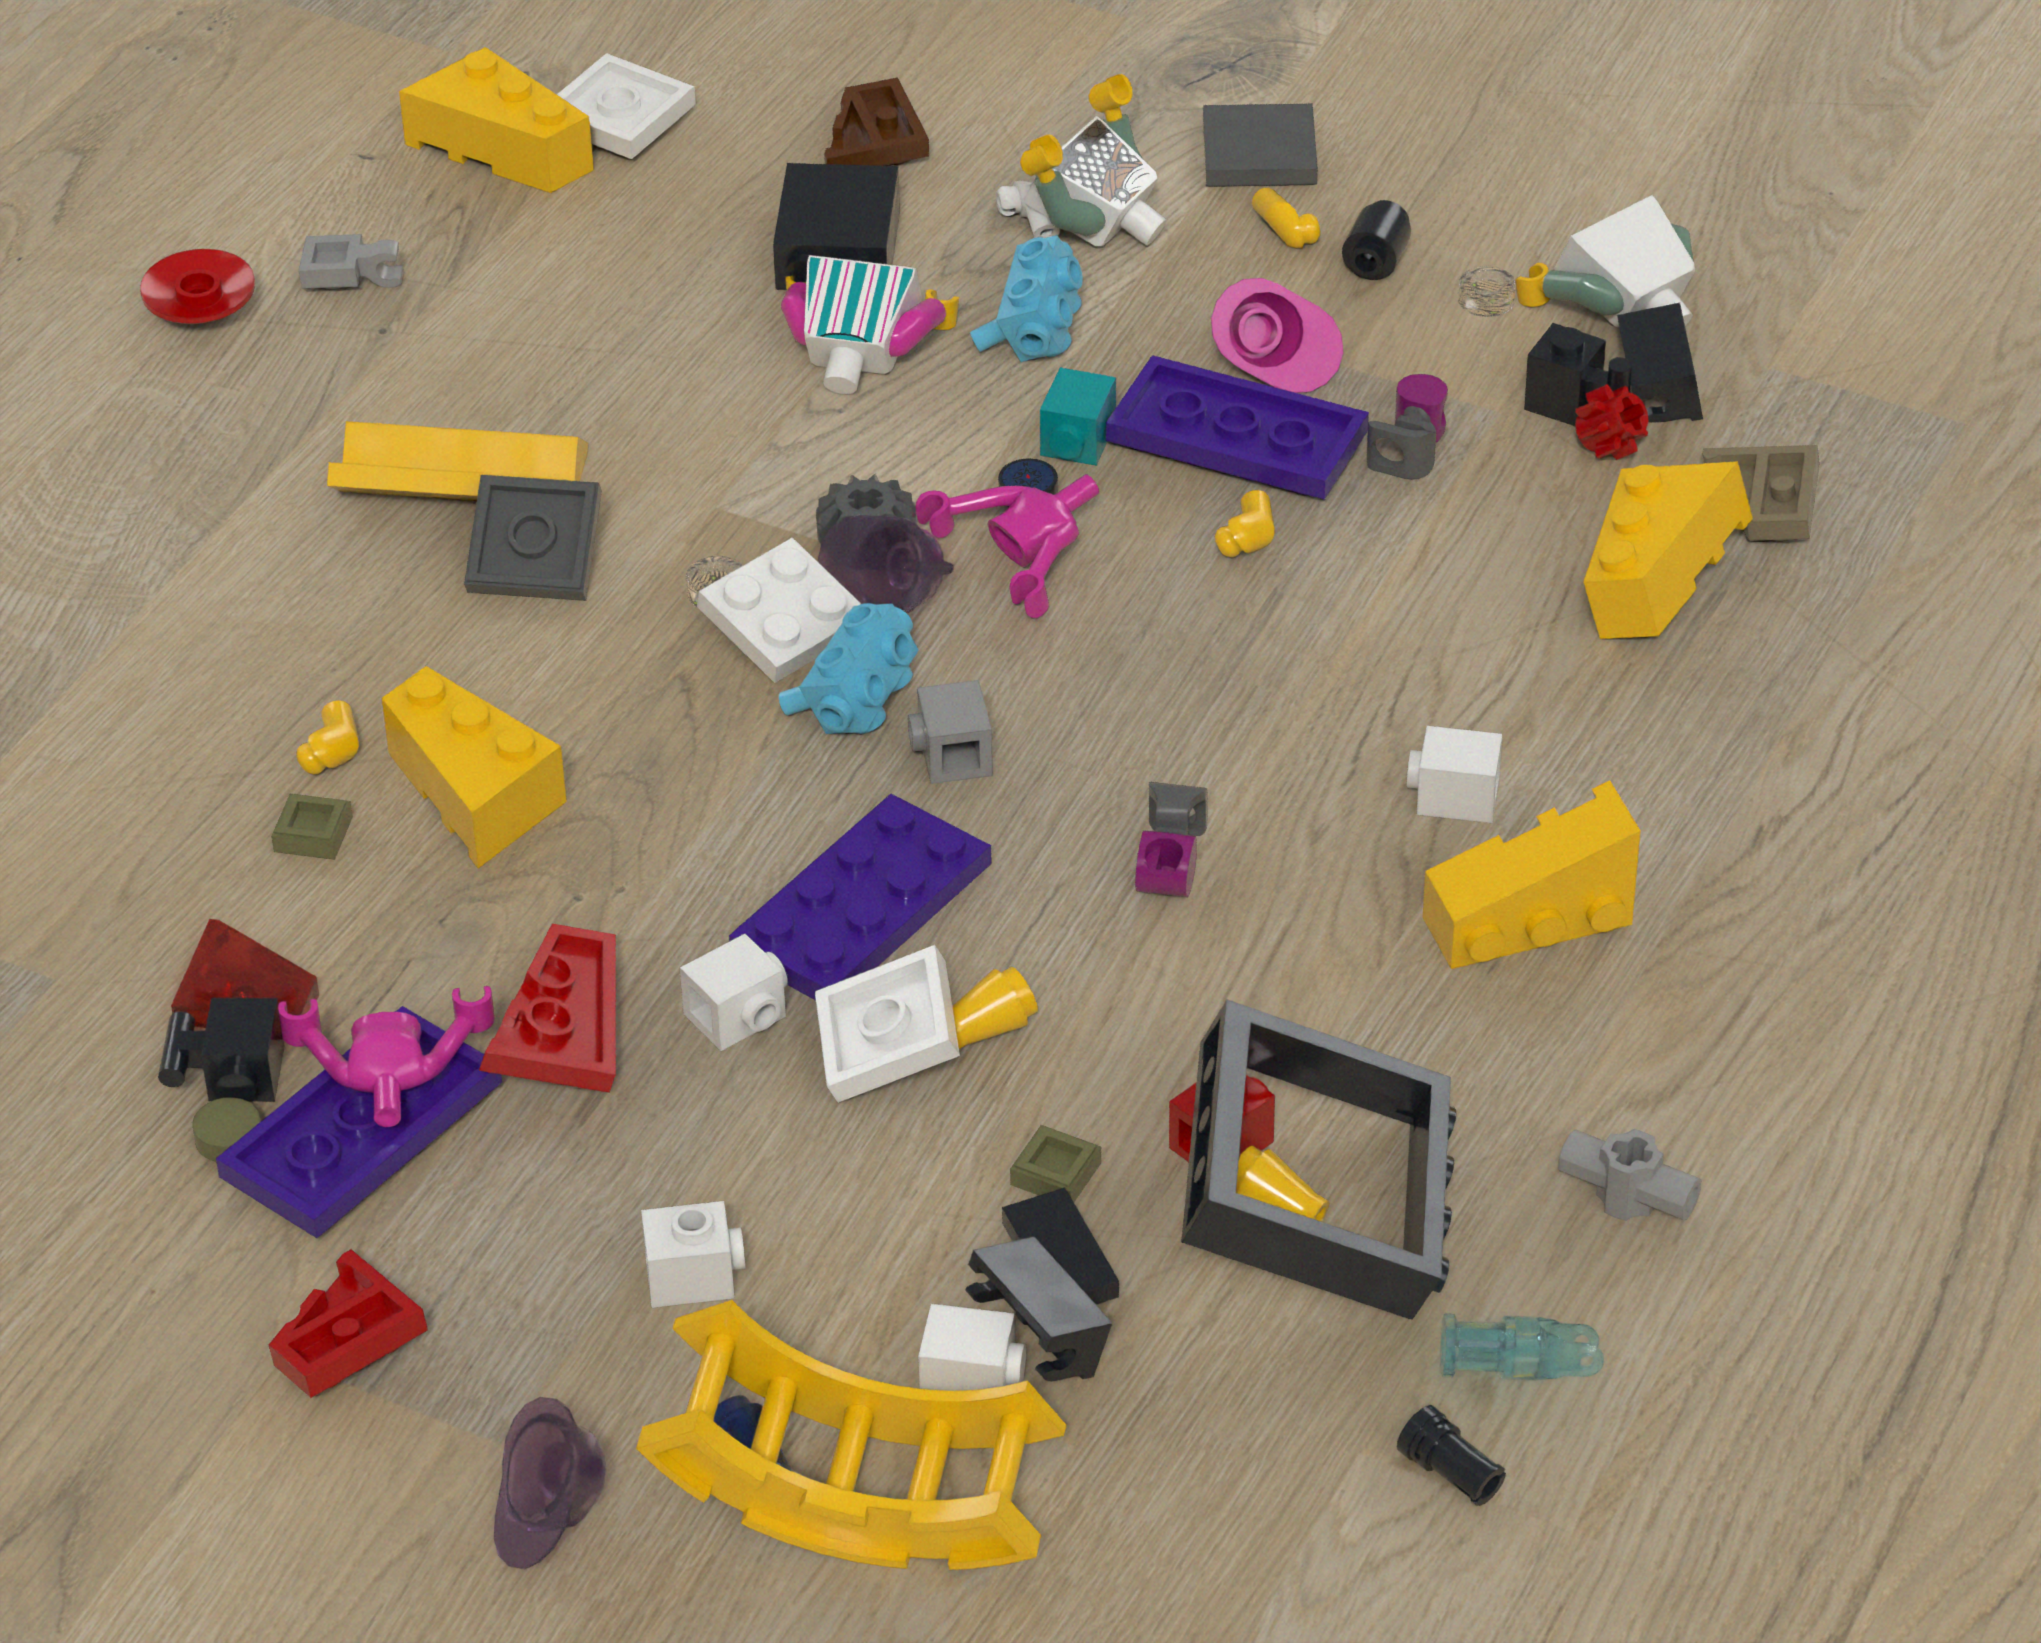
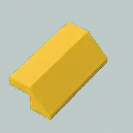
[327,421,588,501]

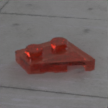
[171,919,319,1028]

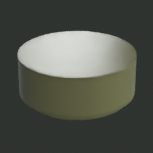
[192,1098,261,1162]

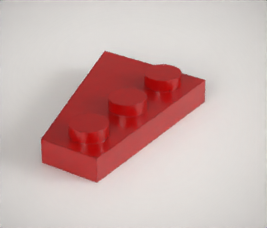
[479,923,616,1093]

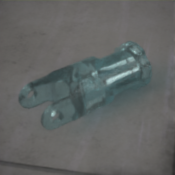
[1440,1313,1604,1381]

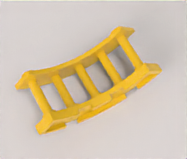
[636,1300,1066,1570]

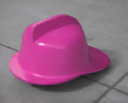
[1211,278,1344,393]

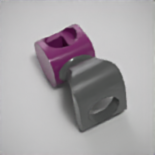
[1367,374,1448,480]
[1135,782,1208,898]

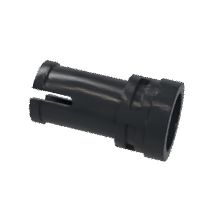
[1397,1405,1506,1506]

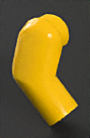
[1252,188,1320,249]
[1215,490,1275,558]
[296,700,359,775]

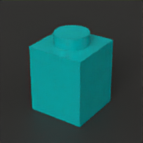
[1040,367,1116,466]

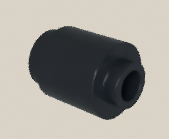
[1342,200,1411,280]

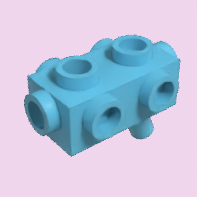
[970,235,1083,362]
[779,603,919,734]

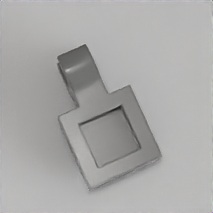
[299,234,404,290]

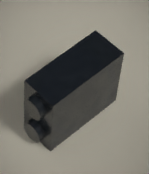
[773,163,900,290]

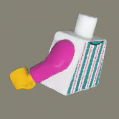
[781,255,960,394]

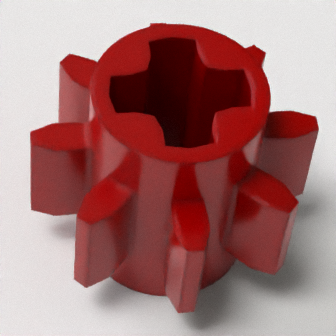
[1575,384,1648,460]

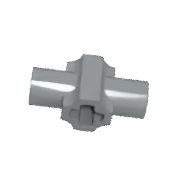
[1558,1129,1702,1221]

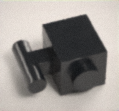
[1524,323,1632,426]
[158,998,285,1102]

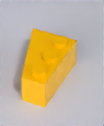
[399,47,594,193]
[1423,780,1641,969]

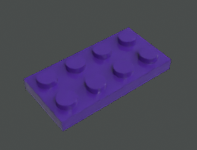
[1106,355,1369,500]
[729,793,992,1000]
[216,1006,502,1238]

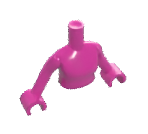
[916,474,1099,618]
[278,986,495,1127]

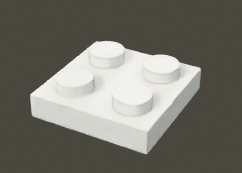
[557,53,696,159]
[697,538,861,683]
[815,945,960,1103]

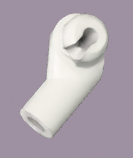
[996,181,1060,238]

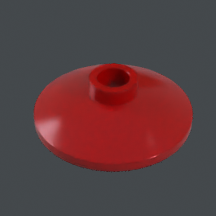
[140,249,255,324]

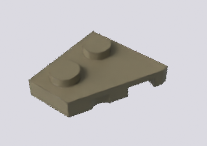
[1702,445,1820,541]

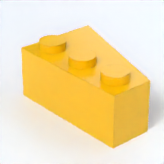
[1583,461,1753,639]
[382,666,567,869]

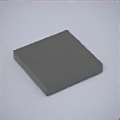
[1203,103,1318,187]
[464,475,602,601]

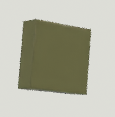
[271,793,353,860]
[1010,1125,1101,1202]

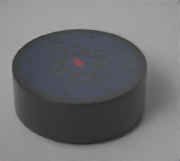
[998,458,1058,508]

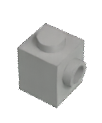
[907,680,993,784]

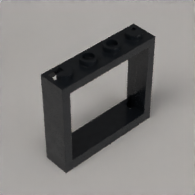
[1181,1000,1456,1320]

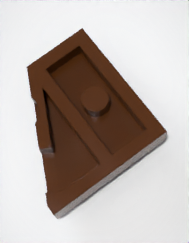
[824,77,929,166]

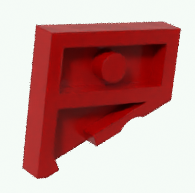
[268,1249,428,1398]

